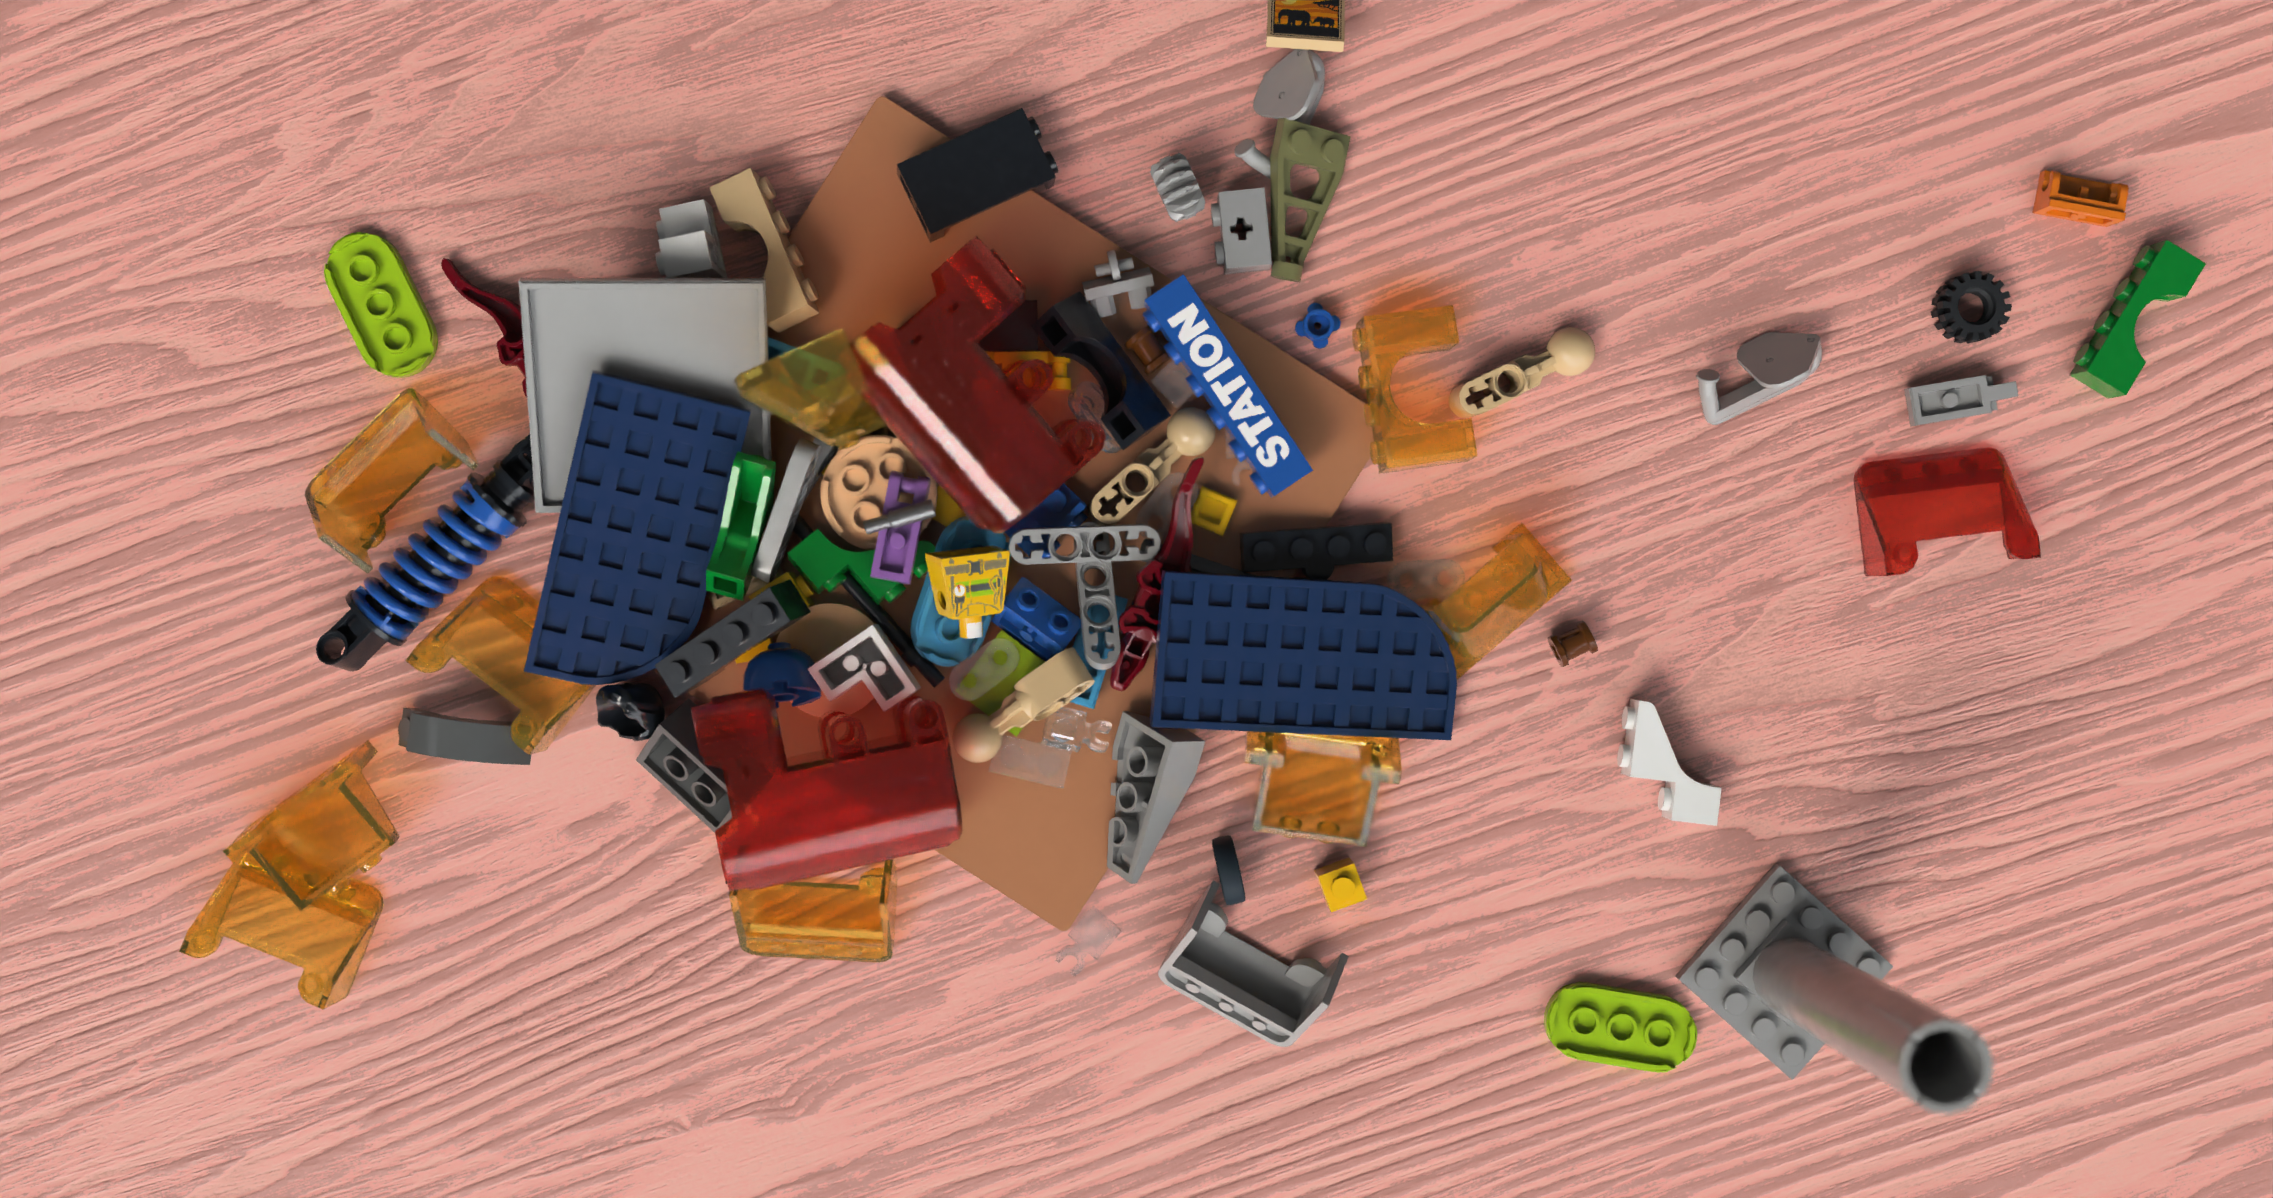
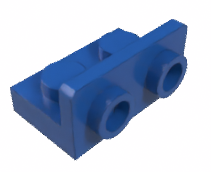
[1002,475,1088,557]
[991,577,1081,661]

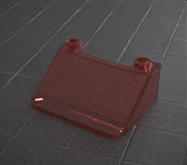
[1853,447,2041,576]

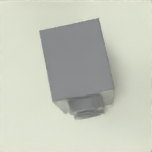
[1211,187,1272,275]

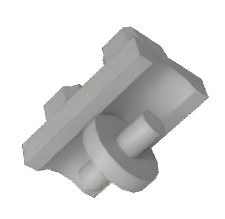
[1082,250,1154,318]

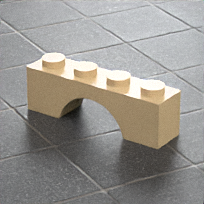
[710,168,819,333]

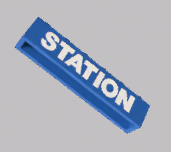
[1142,274,1313,498]

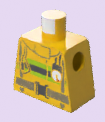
[925,545,1010,639]

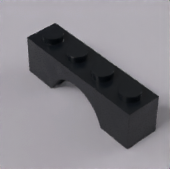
[1032,291,1171,450]
[655,579,811,698]

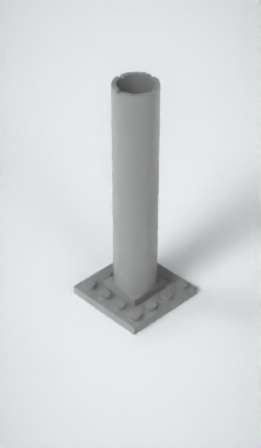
[1675,864,1993,1114]

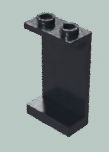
[897,108,1058,243]

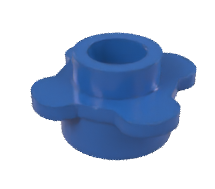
[1295,303,1341,349]

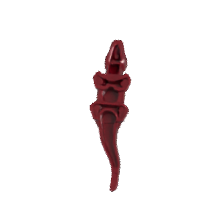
[441,258,527,398]
[1110,457,1204,692]

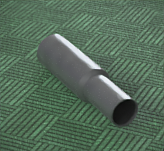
[863,499,936,535]

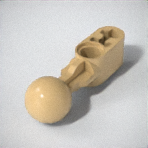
[1449,327,1595,418]
[1088,407,1216,525]
[953,648,1095,763]

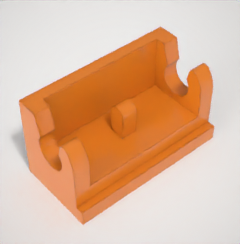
[2033,170,2129,227]

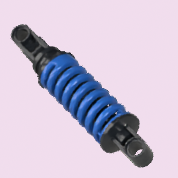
[316,434,535,671]

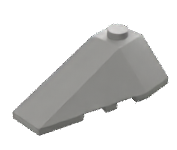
[1107,711,1205,884]

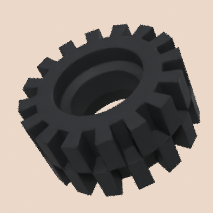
[1931,271,2012,344]

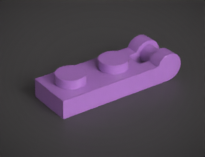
[870,471,931,585]

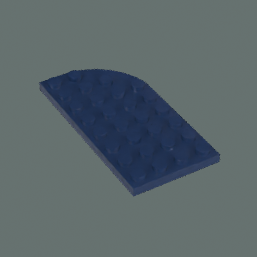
[524,370,751,685]
[1150,570,1457,740]

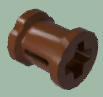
[1124,325,1171,376]
[1548,621,1598,667]

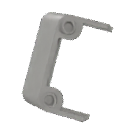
[1158,881,1349,1047]

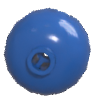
[743,642,821,708]

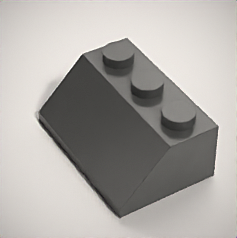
[636,698,773,837]

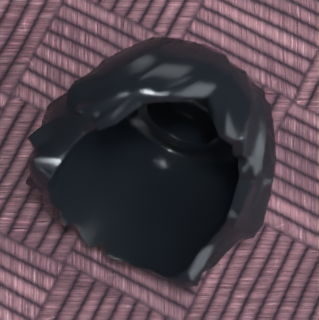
[596,682,665,741]

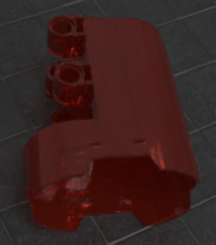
[836,236,1106,533]
[691,687,962,892]

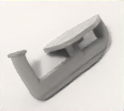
[1234,49,1325,179]
[1696,332,1822,425]

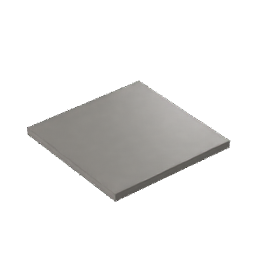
[519,278,773,513]

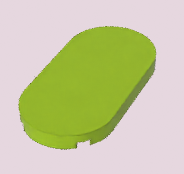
[324,232,438,378]
[1544,982,1697,1073]

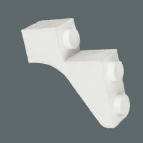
[1617,699,1722,826]

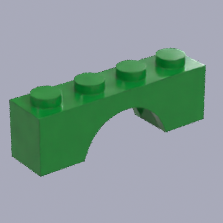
[2070,240,2206,399]

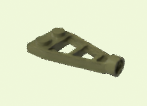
[1270,118,1351,282]

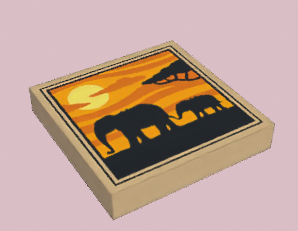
[1266,0,1345,52]

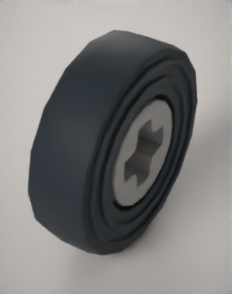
[1212,835,1246,905]

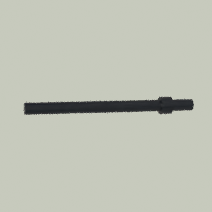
[793,515,945,688]

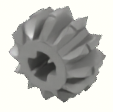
[1150,153,1205,222]

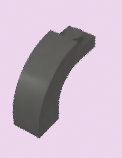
[398,708,535,765]

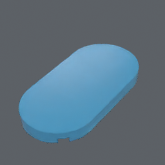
[910,516,1011,667]

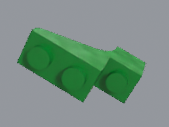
[706,451,776,601]
[788,529,936,605]

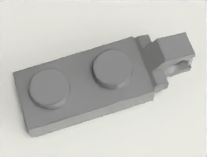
[1904,375,2019,427]

